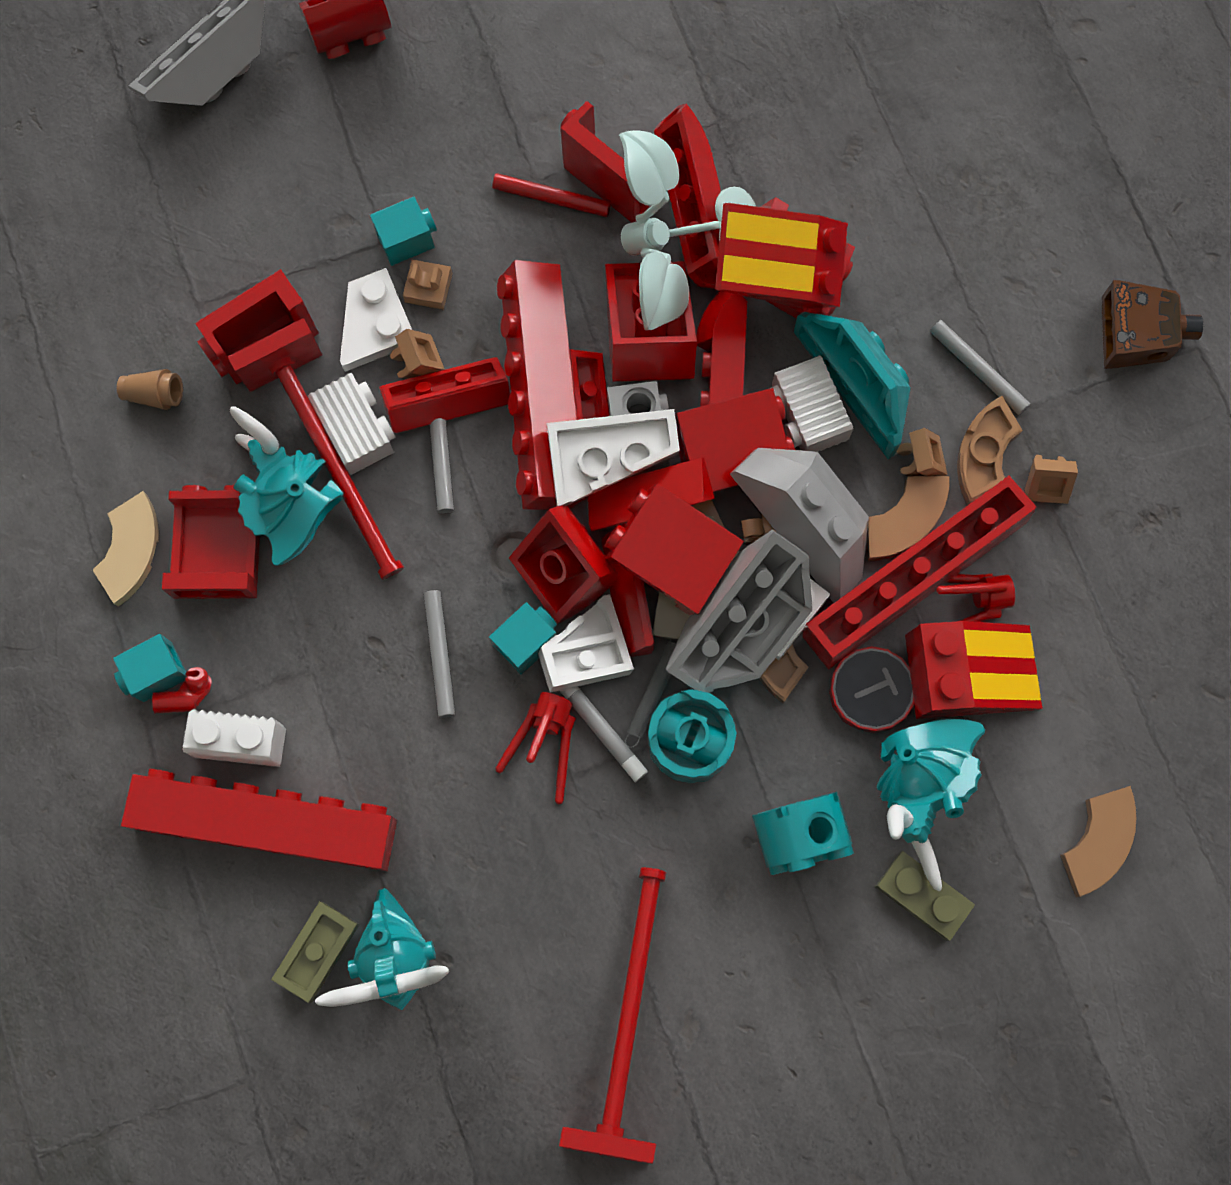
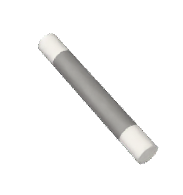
[559,686,648,783]

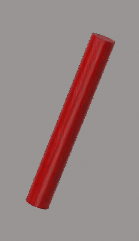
[492,173,611,217]

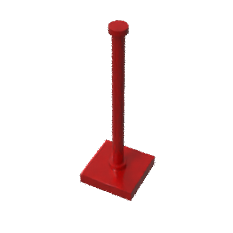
[227,318,404,580]
[559,867,666,1164]

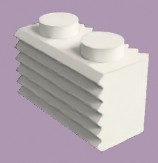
[771,356,853,452]
[308,373,396,475]
[183,709,286,767]

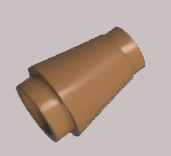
[117,369,183,410]

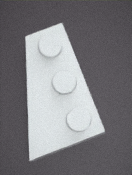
[547,409,680,506]

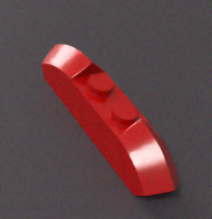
[654,103,721,289]
[696,291,748,407]

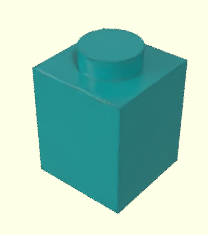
[370,196,437,266]
[489,602,557,675]
[113,634,187,702]

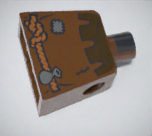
[1102,280,1203,369]

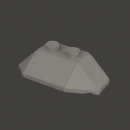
[128,0,265,106]
[730,448,869,603]
[666,529,812,693]

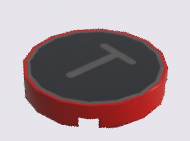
[829,646,914,733]

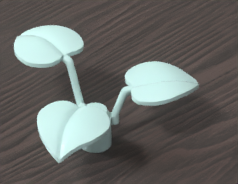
[619,131,756,330]

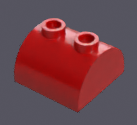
[298,0,392,59]
[509,505,618,624]

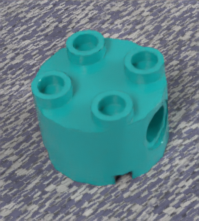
[648,689,737,783]
[752,792,854,875]

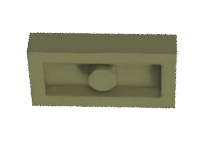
[875,851,975,941]
[271,901,360,1003]

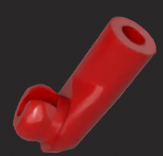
[152,667,212,714]

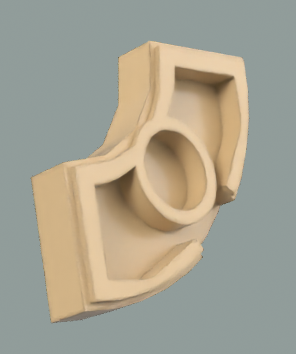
[93,491,159,607]

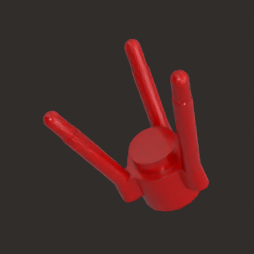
[936,573,1016,622]
[495,692,576,804]

